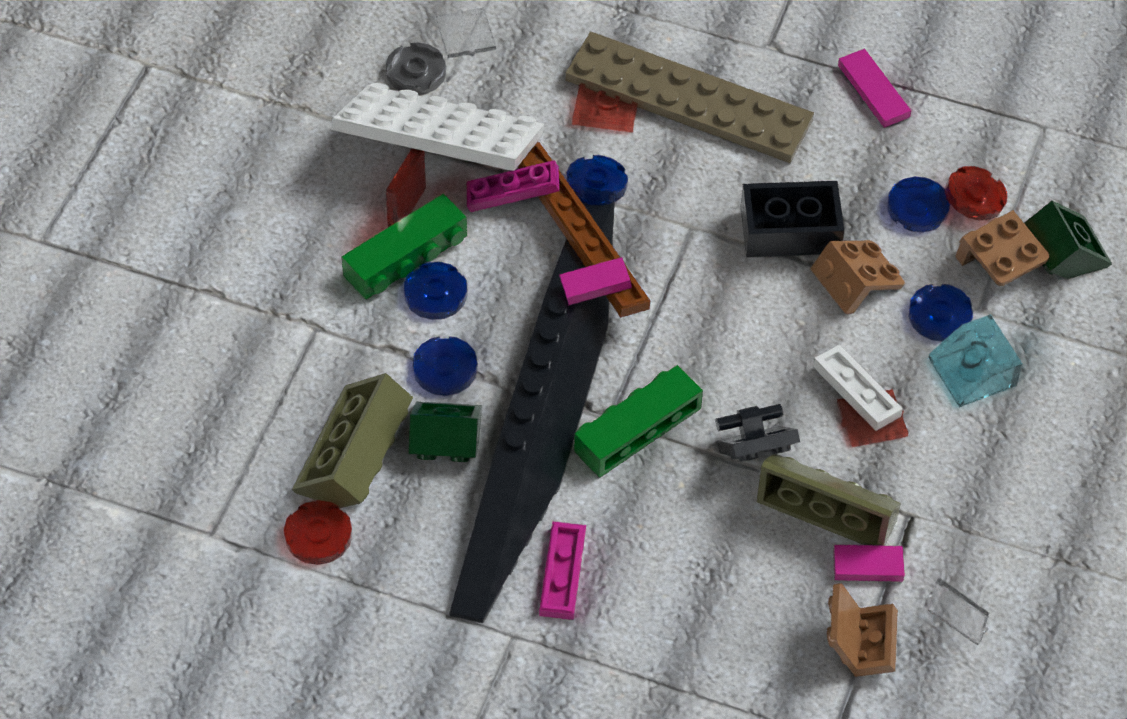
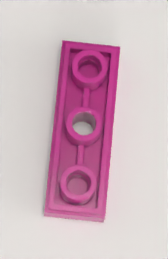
[466,160,559,212]

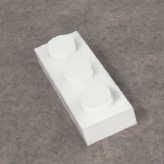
[813,345,903,431]

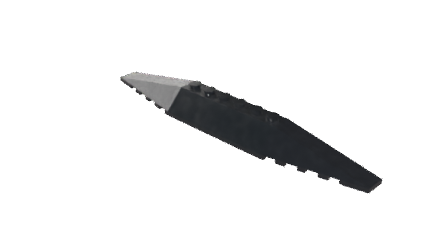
[449,189,615,623]

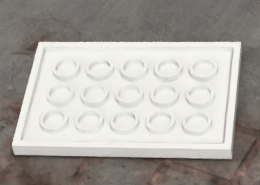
[331,83,544,171]

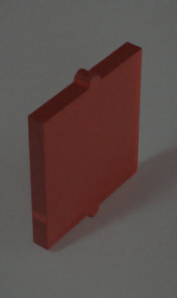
[837,389,908,447]

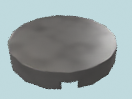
[386,42,446,95]

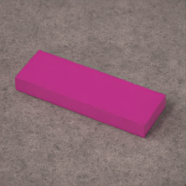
[838,48,911,128]
[539,521,586,620]

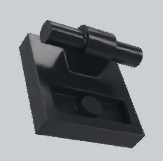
[715,404,800,462]

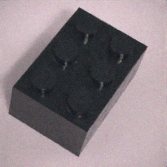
[740,181,845,257]

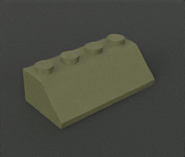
[292,373,413,508]
[756,454,901,546]

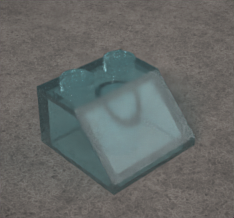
[928,314,1023,408]

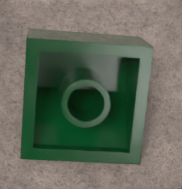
[1024,200,1112,279]
[409,401,482,462]

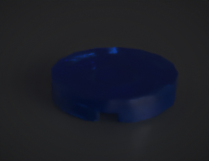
[566,155,628,205]
[887,176,950,232]
[404,261,468,320]
[908,284,973,342]
[412,336,478,396]

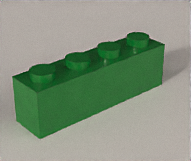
[341,193,467,300]
[574,365,703,478]

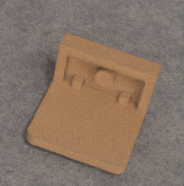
[955,210,1049,286]
[810,240,905,314]
[827,583,898,677]

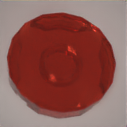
[945,166,1008,221]
[284,500,353,565]

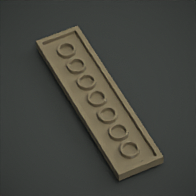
[565,31,814,164]

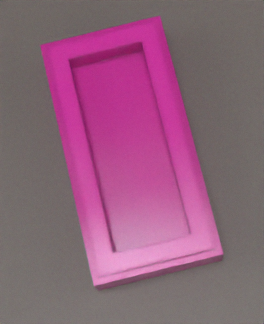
[560,257,632,305]
[833,545,905,582]

